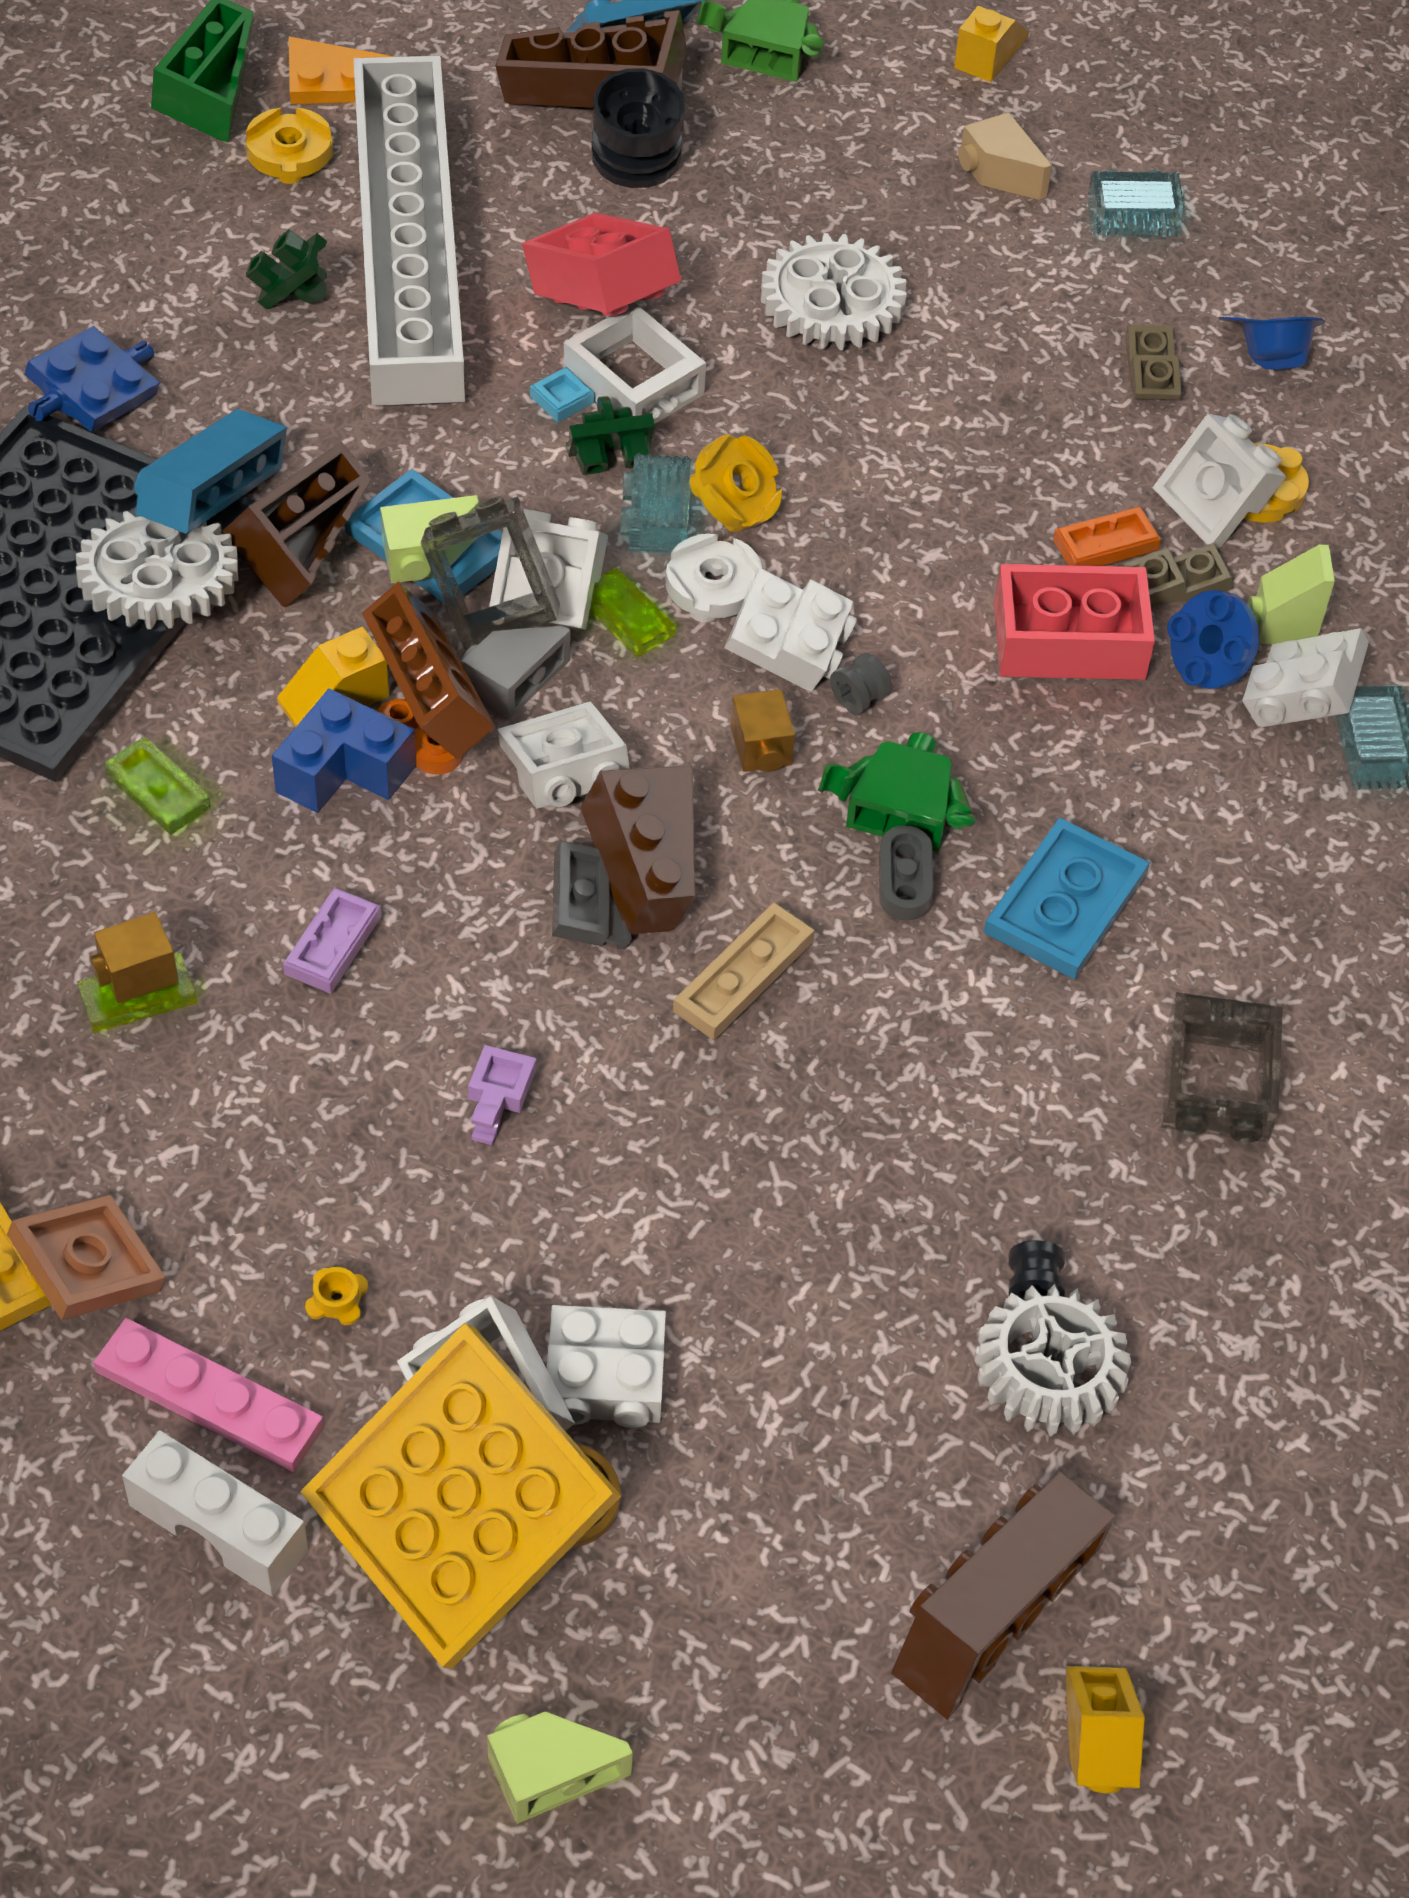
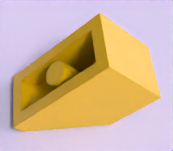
[954,6,1029,82]
[277,626,389,727]
[1066,1666,1145,1793]

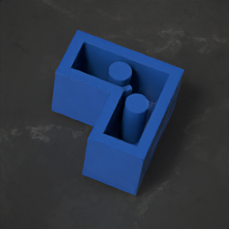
[271,688,416,813]

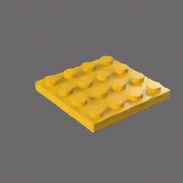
[300,1323,621,1669]

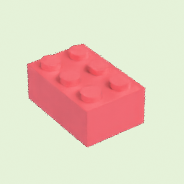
[522,212,681,316]
[994,564,1155,680]

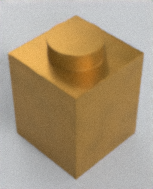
[730,689,795,772]
[89,911,179,1004]

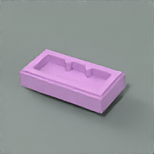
[283,887,382,994]

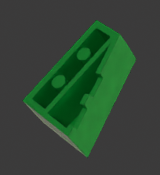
[151,0,254,143]

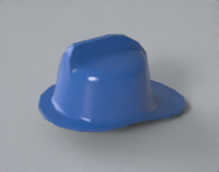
[1219,317,1325,370]

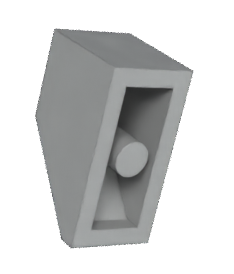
[461,625,570,720]

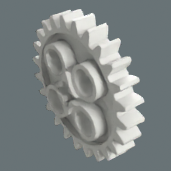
[761,233,907,350]
[76,511,239,629]

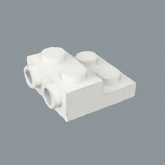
[1152,413,1287,548]
[488,509,608,630]
[724,568,857,691]
[1242,628,1369,727]
[497,701,630,809]
[547,1305,666,1428]

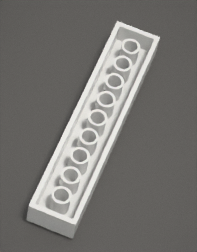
[353,56,465,406]

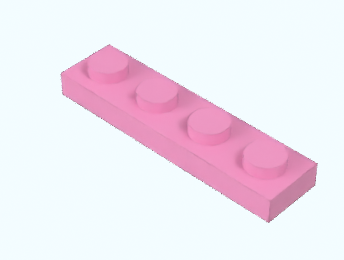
[93,1317,324,1473]

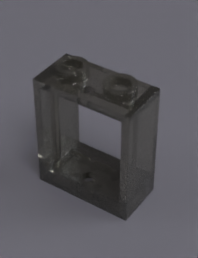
[420,496,560,650]
[1161,992,1283,1143]

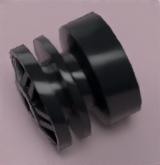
[591,68,685,188]

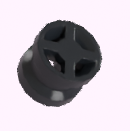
[1008,1240,1065,1300]

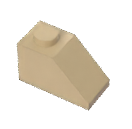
[958,112,1052,200]

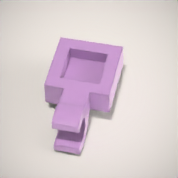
[468,1045,536,1145]

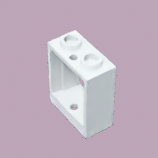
[564,302,706,424]
[397,1296,575,1430]

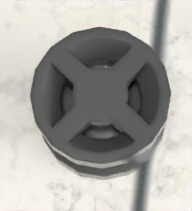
[830,653,892,715]

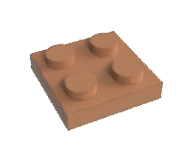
[7,1195,166,1320]

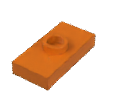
[1053,506,1161,566]

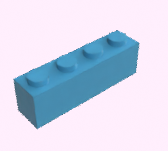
[134,409,287,534]

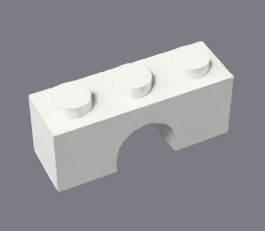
[122,1430,308,1597]

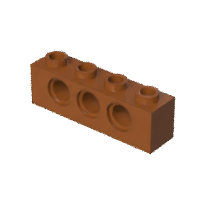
[362,581,495,759]

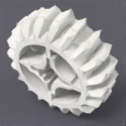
[974,1284,1131,1437]

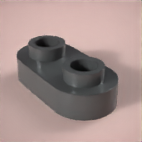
[879,826,933,920]

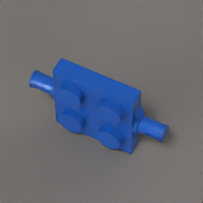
[24,326,160,433]

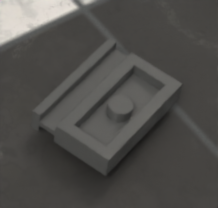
[552,840,631,949]

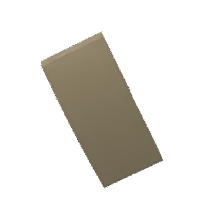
[1125,326,1181,400]
[1123,543,1233,605]

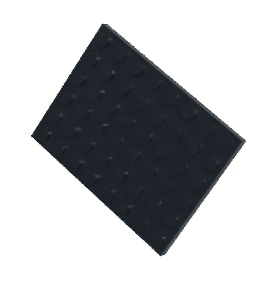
[0,405,256,782]

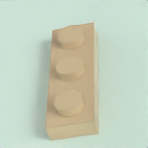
[673,902,815,1040]

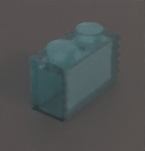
[1087,170,1185,237]
[620,453,691,554]
[1335,685,1409,790]

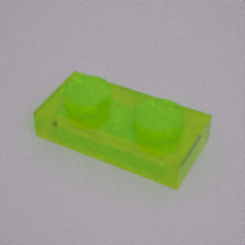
[589,567,676,658]
[104,736,211,835]
[77,952,197,1034]

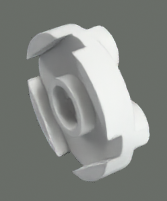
[665,533,762,622]

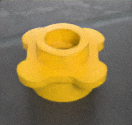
[305,1267,368,1325]

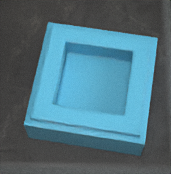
[530,367,594,423]

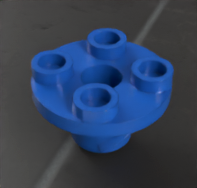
[1167,590,1260,689]

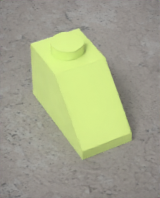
[380,495,479,583]
[1248,545,1335,644]
[487,1711,633,1824]

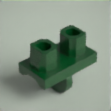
[246,229,327,309]
[566,396,655,475]

